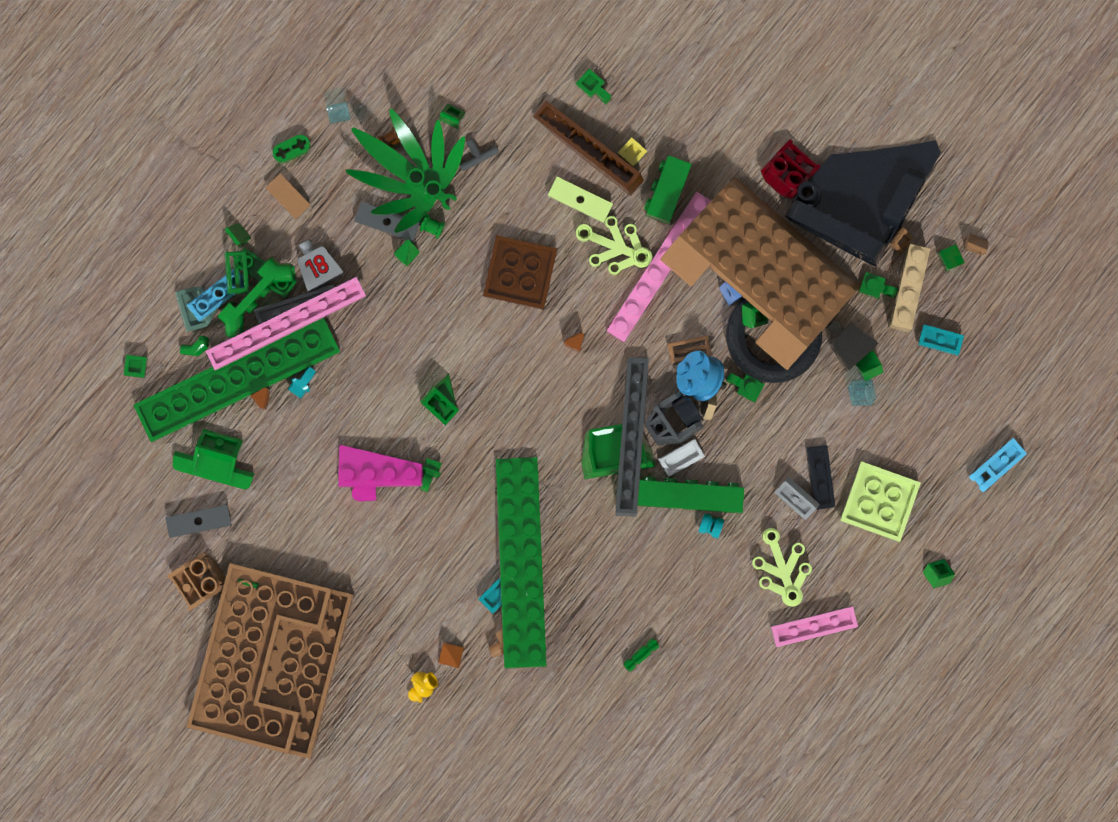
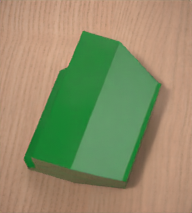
[581,424,655,480]

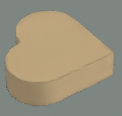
[702,394,717,420]

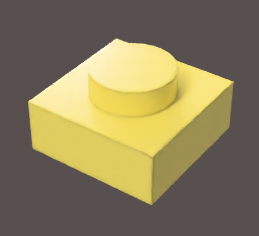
[618,138,647,167]

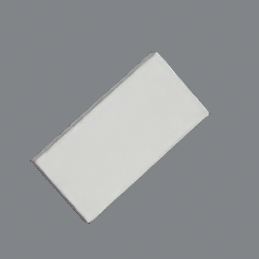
[658,438,705,478]

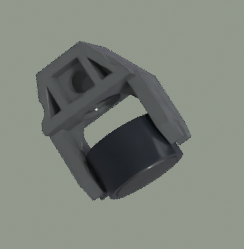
[644,391,704,446]

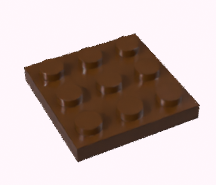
[483,235,557,310]

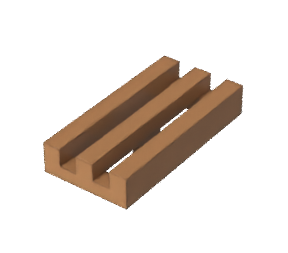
[667,335,712,364]

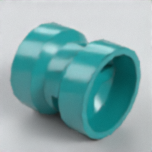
[698,513,725,539]

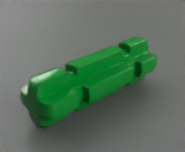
[623,638,659,672]

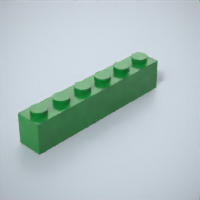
[638,477,744,514]

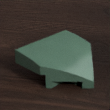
[175,287,218,333]

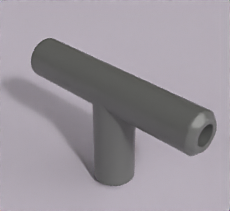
[459,139,499,171]

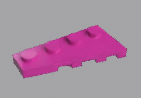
[338,445,423,487]

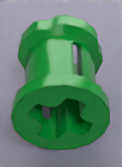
[419,214,446,239]

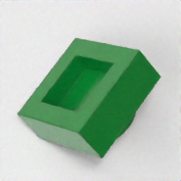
[123,355,148,378]

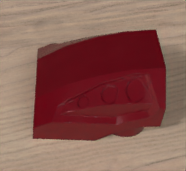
[761,139,821,199]

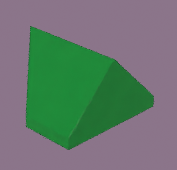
[420,374,459,426]

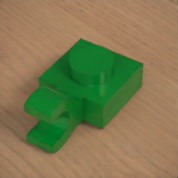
[575,68,612,104]
[859,272,898,299]
[726,373,765,403]

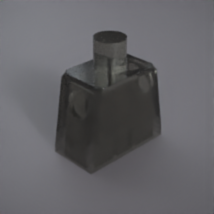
[827,320,878,372]

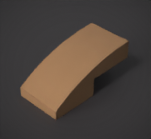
[265,173,310,219]

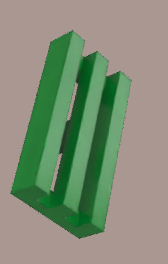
[224,251,249,294]

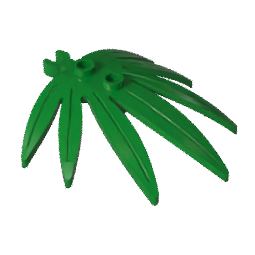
[345,109,465,233]

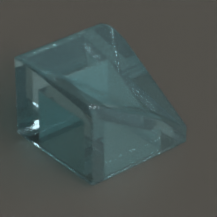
[848,380,876,406]

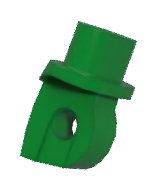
[420,458,442,493]

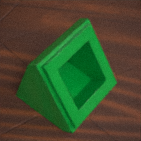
[439,103,466,129]

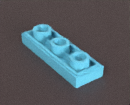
[186,269,249,322]

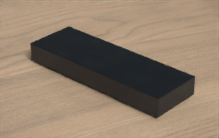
[806,445,836,510]

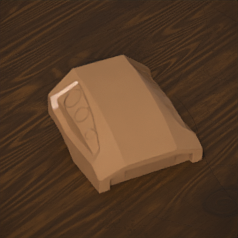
[167,551,225,611]

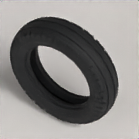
[726,298,822,383]

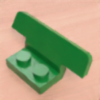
[172,429,255,490]

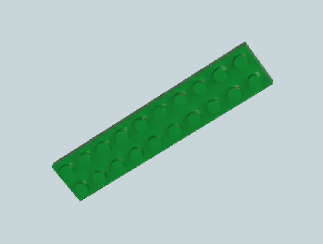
[133,318,341,443]
[496,457,547,669]

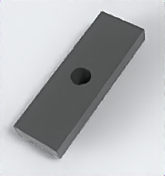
[354,202,420,242]
[165,505,232,538]

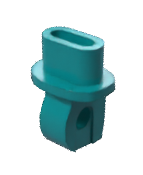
[288,367,317,398]

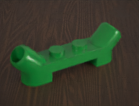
[217,257,295,337]

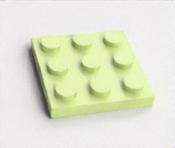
[840,461,921,542]

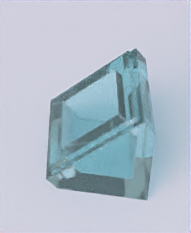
[326,102,351,124]

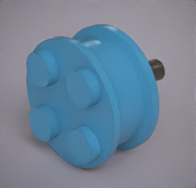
[677,351,727,401]

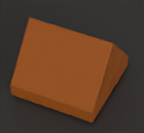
[564,332,584,353]
[251,388,270,410]

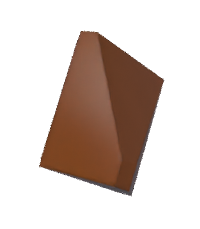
[438,643,464,668]

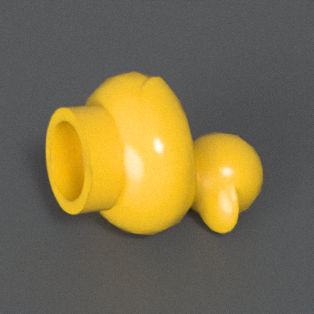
[408,671,438,703]

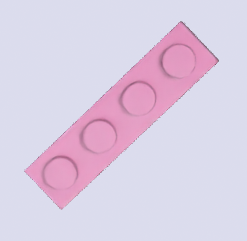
[771,606,858,647]

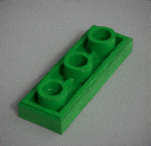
[233,248,297,299]

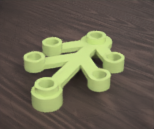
[576,216,652,275]
[752,528,812,606]

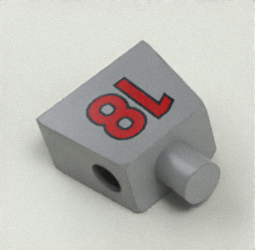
[297,240,344,292]

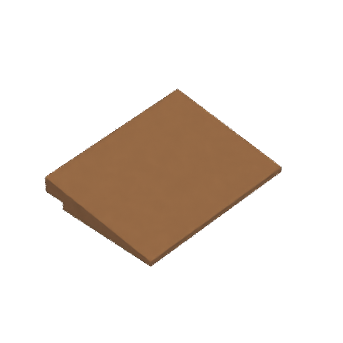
[186,563,354,759]

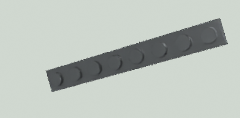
[615,357,649,517]

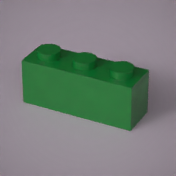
[644,155,692,225]

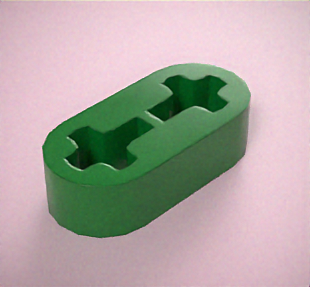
[272,135,311,164]

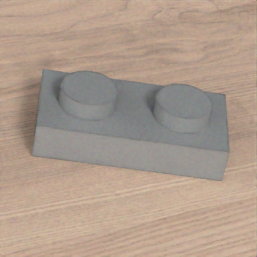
[774,477,820,520]

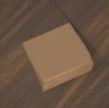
[964,234,989,256]

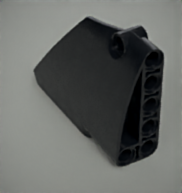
[785,140,941,267]

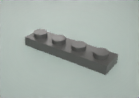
[254,284,335,325]

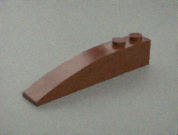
[533,101,644,196]

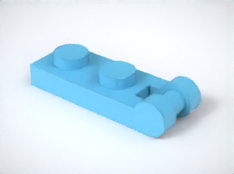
[969,438,1027,492]

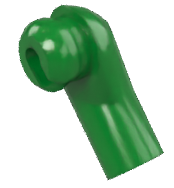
[180,335,209,356]

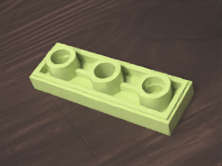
[548,177,613,223]

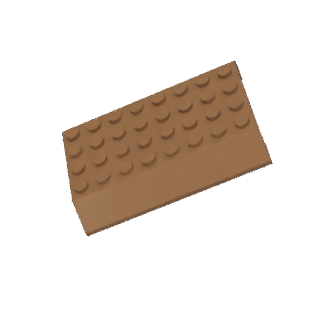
[660,177,861,370]

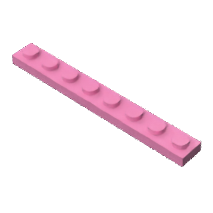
[607,191,711,342]
[206,277,366,371]

